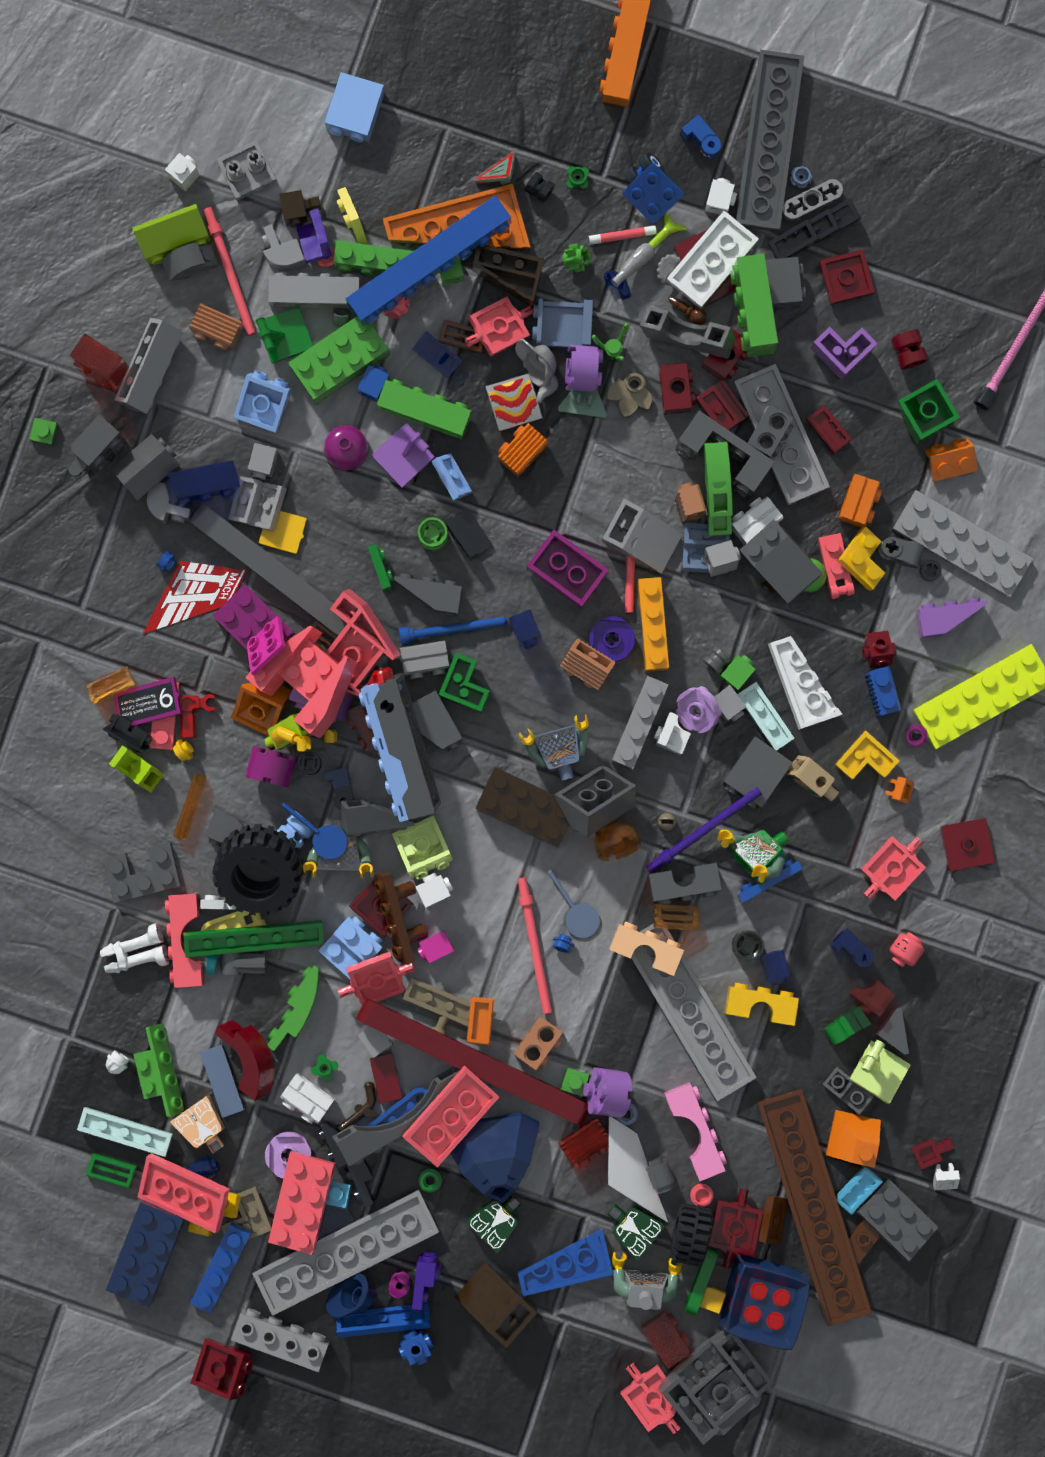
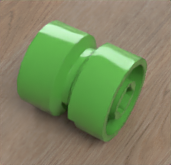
[418,517,448,551]

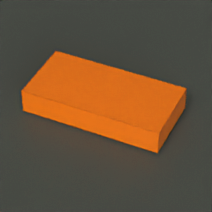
[467,996,494,1045]

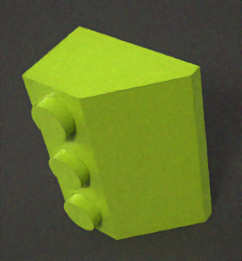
[132,204,211,265]

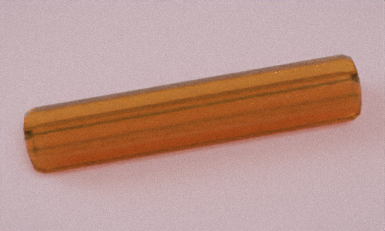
[174,774,206,840]

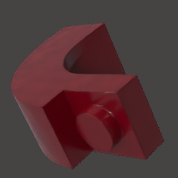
[215,1020,274,1101]

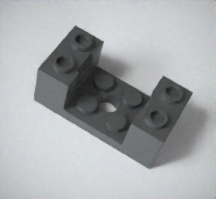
[675,411,774,499]

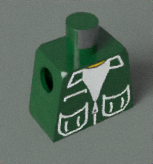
[465,1195,521,1253]
[607,1204,665,1261]

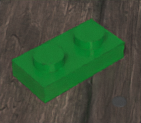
[368,544,394,592]

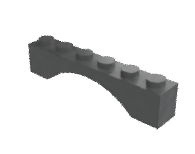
[332,1067,458,1166]

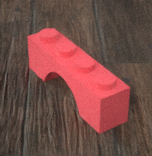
[165,894,205,988]

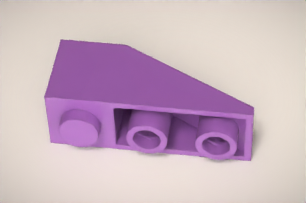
[916,598,987,639]

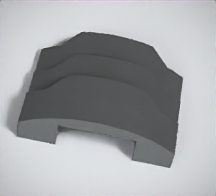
[658,1330,773,1445]

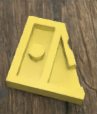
[336,187,368,245]

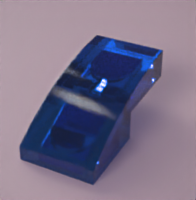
[412,331,462,378]

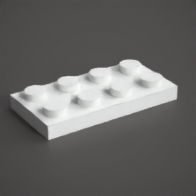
[666,211,759,309]

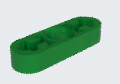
[684,1248,718,1316]

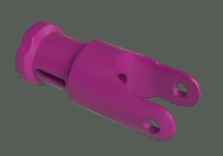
[389,1271,411,1299]

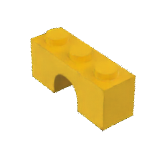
[724,983,799,1026]

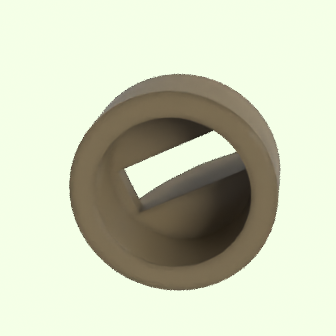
[658,813,676,831]

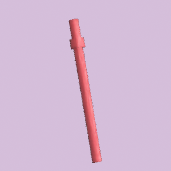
[204,207,256,336]
[517,877,552,1014]

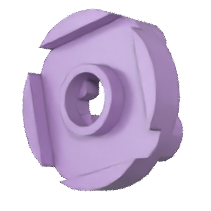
[676,686,722,733]
[265,1131,312,1178]

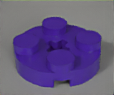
[589,616,635,662]

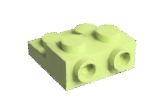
[392,815,453,879]

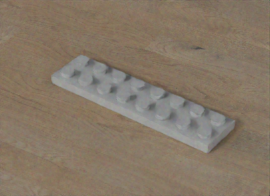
[631,919,757,1101]
[252,1190,439,1316]

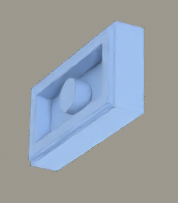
[431,453,472,501]

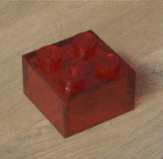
[69,333,129,390]

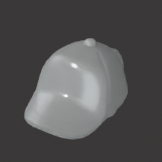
[515,339,558,403]

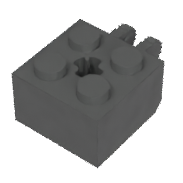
[68,415,126,480]

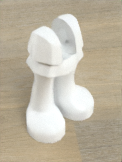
[100,923,169,973]

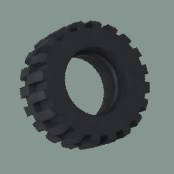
[212,824,304,916]

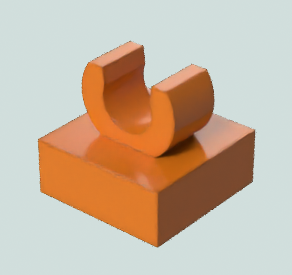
[885,777,914,805]

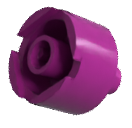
[245,746,297,788]

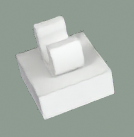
[933,1163,960,1190]

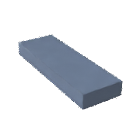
[200,1044,245,1118]

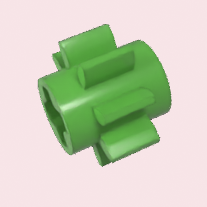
[563,243,591,273]

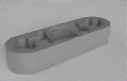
[782,179,843,222]

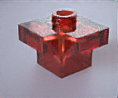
[849,980,896,1017]

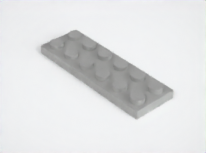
[734,364,830,506]
[892,490,1033,598]

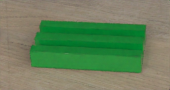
[86,1153,138,1189]

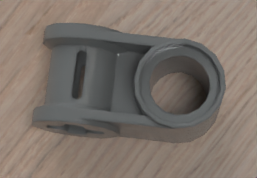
[878,537,924,568]

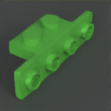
[133,1023,184,1117]

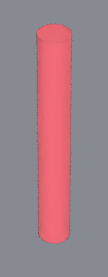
[625,556,635,613]

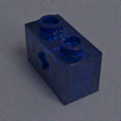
[509,610,541,650]

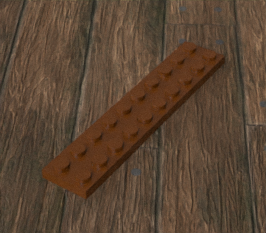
[758,1088,872,1326]

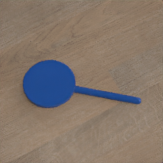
[282,803,347,859]

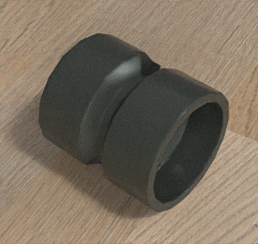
[731,930,764,961]

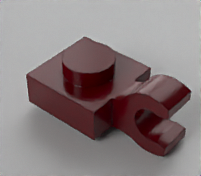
[911,1138,955,1170]

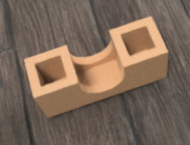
[608,921,684,976]

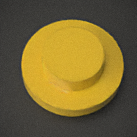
[173,739,194,762]

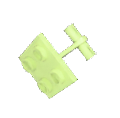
[849,1040,910,1104]

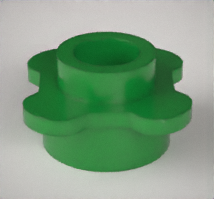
[567,167,589,189]
[311,1055,338,1082]

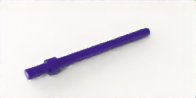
[646,787,762,873]

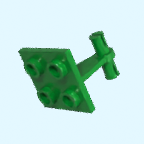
[255,306,313,364]

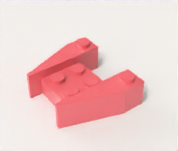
[326,589,401,697]
[245,625,357,738]

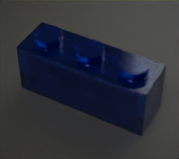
[164,460,241,506]

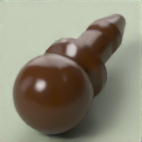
[669,297,707,325]

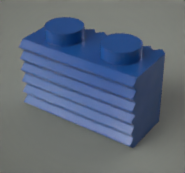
[864,666,902,717]

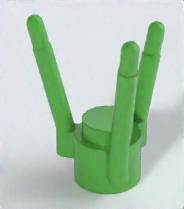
[592,323,629,362]

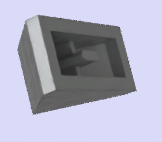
[875,1007,909,1055]

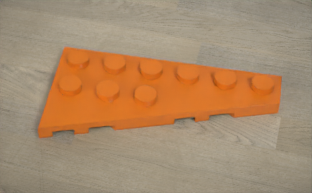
[383,184,530,250]

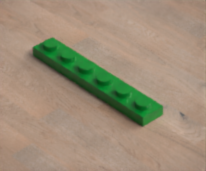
[183,920,324,958]

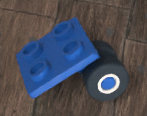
[622,152,684,224]

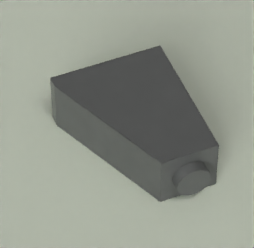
[412,690,463,752]

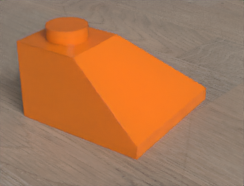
[231,683,292,736]
[826,1110,881,1168]

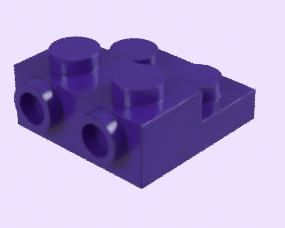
[412,1252,441,1310]

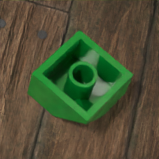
[897,379,960,445]

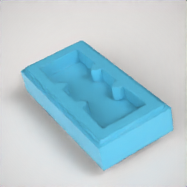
[836,1166,882,1215]

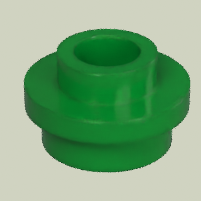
[419,1169,442,1192]

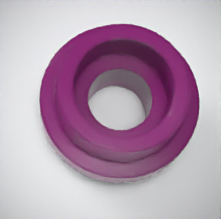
[905,724,928,747]

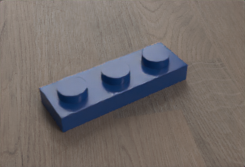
[737,859,803,903]

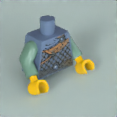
[519,715,589,781]

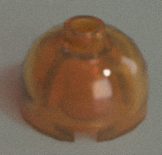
[594,819,641,861]

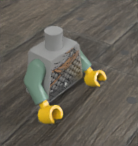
[611,1252,683,1310]

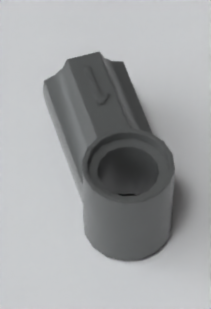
[220,952,267,975]

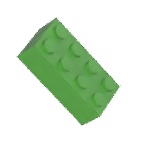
[730,253,778,357]
[288,317,390,405]

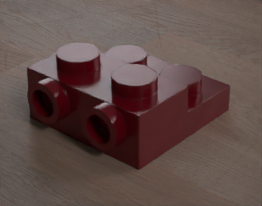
[191,1338,253,1400]

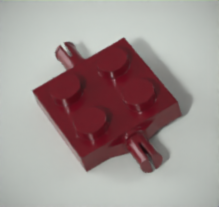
[709,1188,764,1268]

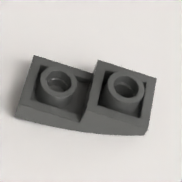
[823,1067,875,1116]

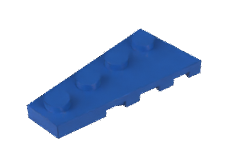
[518,1228,613,1296]

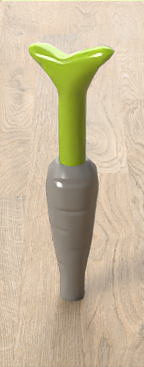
[611,213,687,287]

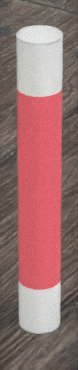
[589,226,657,245]

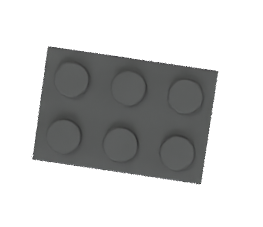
[856,1178,939,1262]

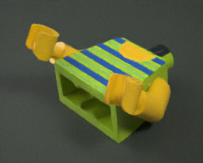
[265,713,337,751]

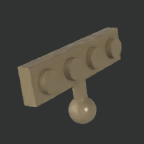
[403,977,496,1035]

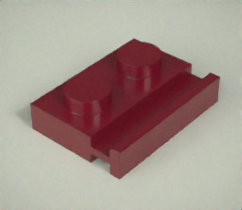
[696,379,749,430]

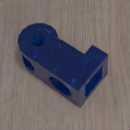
[829,928,874,968]

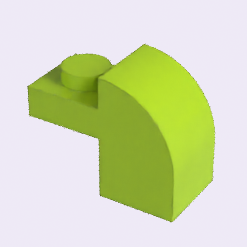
[109,745,165,793]

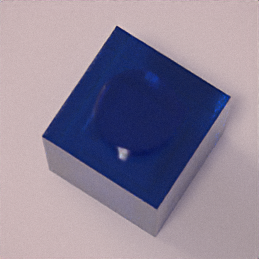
[759,949,791,985]

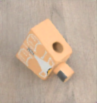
[170,1095,225,1153]

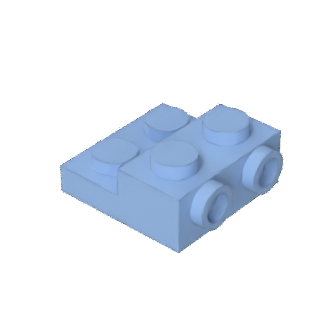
[233,371,292,433]
[319,916,383,979]

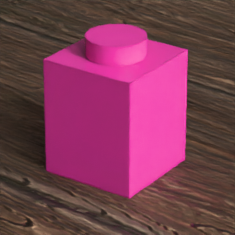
[418,930,454,963]

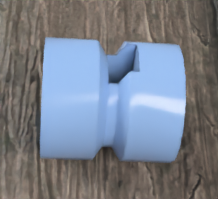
[277,810,314,849]

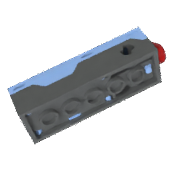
[359,667,441,822]

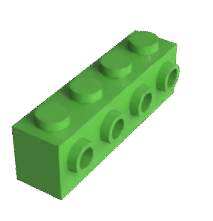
[333,240,413,276]
[377,379,472,440]

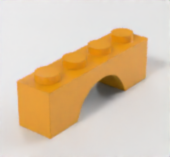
[637,577,669,672]

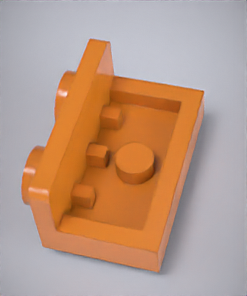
[925,438,978,482]

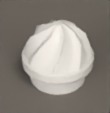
[105,1050,129,1074]

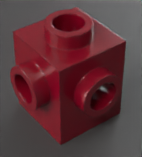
[862,630,897,668]

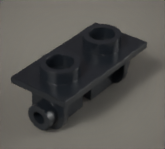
[103,714,153,753]

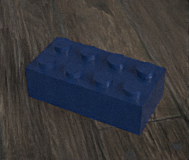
[106,1200,185,1307]

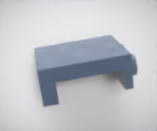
[532,298,593,349]

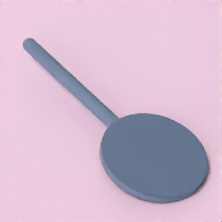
[548,870,600,938]

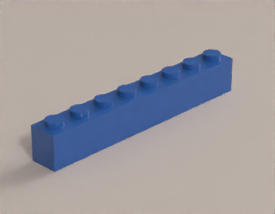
[346,195,511,326]

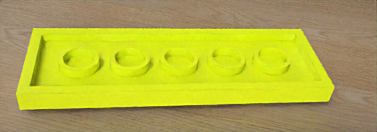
[912,644,1045,750]

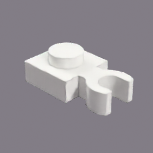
[199,895,236,910]

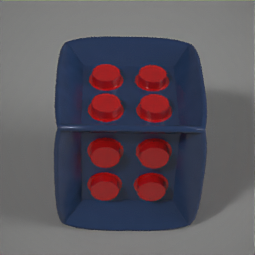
[719,1255,810,1350]

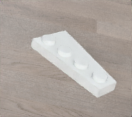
[768,636,842,730]

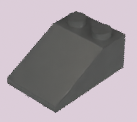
[740,519,823,604]

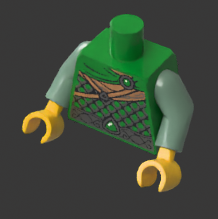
[717,830,790,886]

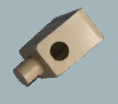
[785,755,839,801]

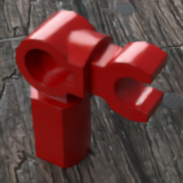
[180,694,215,739]

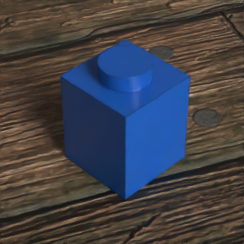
[357,365,390,402]

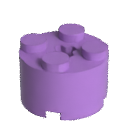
[565,345,603,392]
[583,1067,632,1117]

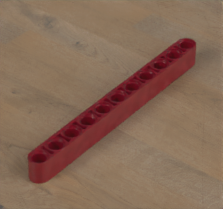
[356,998,588,1126]

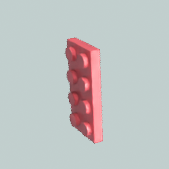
[402,1065,499,1168]
[268,1151,336,1255]
[138,1153,230,1233]

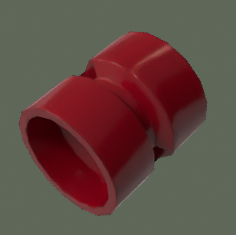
[891,329,928,370]

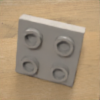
[216,140,277,201]

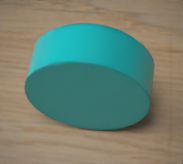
[205,955,218,975]

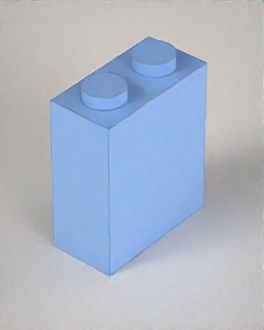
[325,72,385,143]

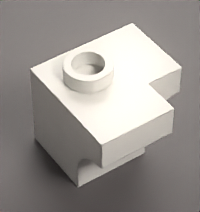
[654,712,691,756]

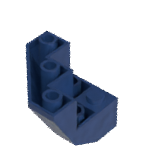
[450,1112,539,1203]

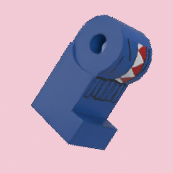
[680,114,721,159]

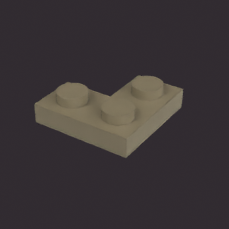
[221,1186,272,1240]

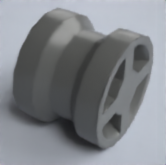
[703,647,732,675]

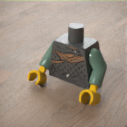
[302,820,374,879]

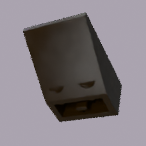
[455,1262,537,1348]

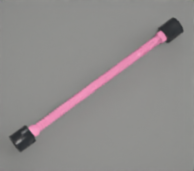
[973,290,1045,411]

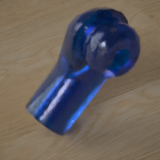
[604,270,631,300]

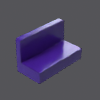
[296,209,332,263]

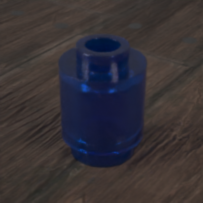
[186,1155,220,1180]

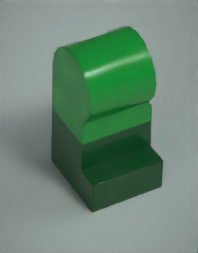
[823,1006,871,1045]

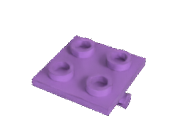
[371,423,435,488]

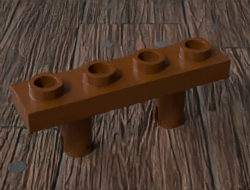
[374,872,428,964]

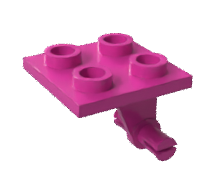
[247,616,295,675]

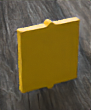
[259,511,307,554]

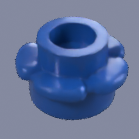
[156,551,176,572]
[552,934,575,953]

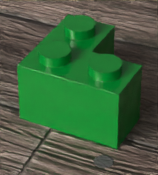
[439,653,490,714]

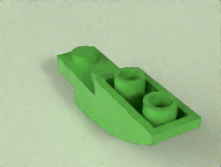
[704,442,733,536]
[267,965,320,1051]

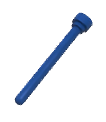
[399,617,508,646]

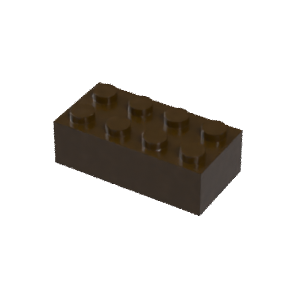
[475,767,569,848]

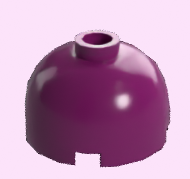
[324,425,369,471]

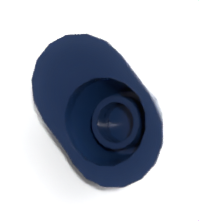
[326,1274,377,1318]

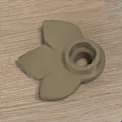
[607,373,652,417]

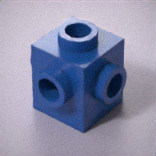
[399,1329,434,1366]

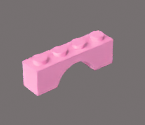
[664,1083,727,1181]

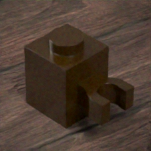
[279,190,322,228]

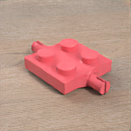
[465,297,534,357]
[860,836,926,901]
[338,952,415,1005]
[620,1363,680,1434]

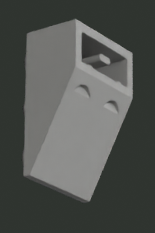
[602,499,683,574]

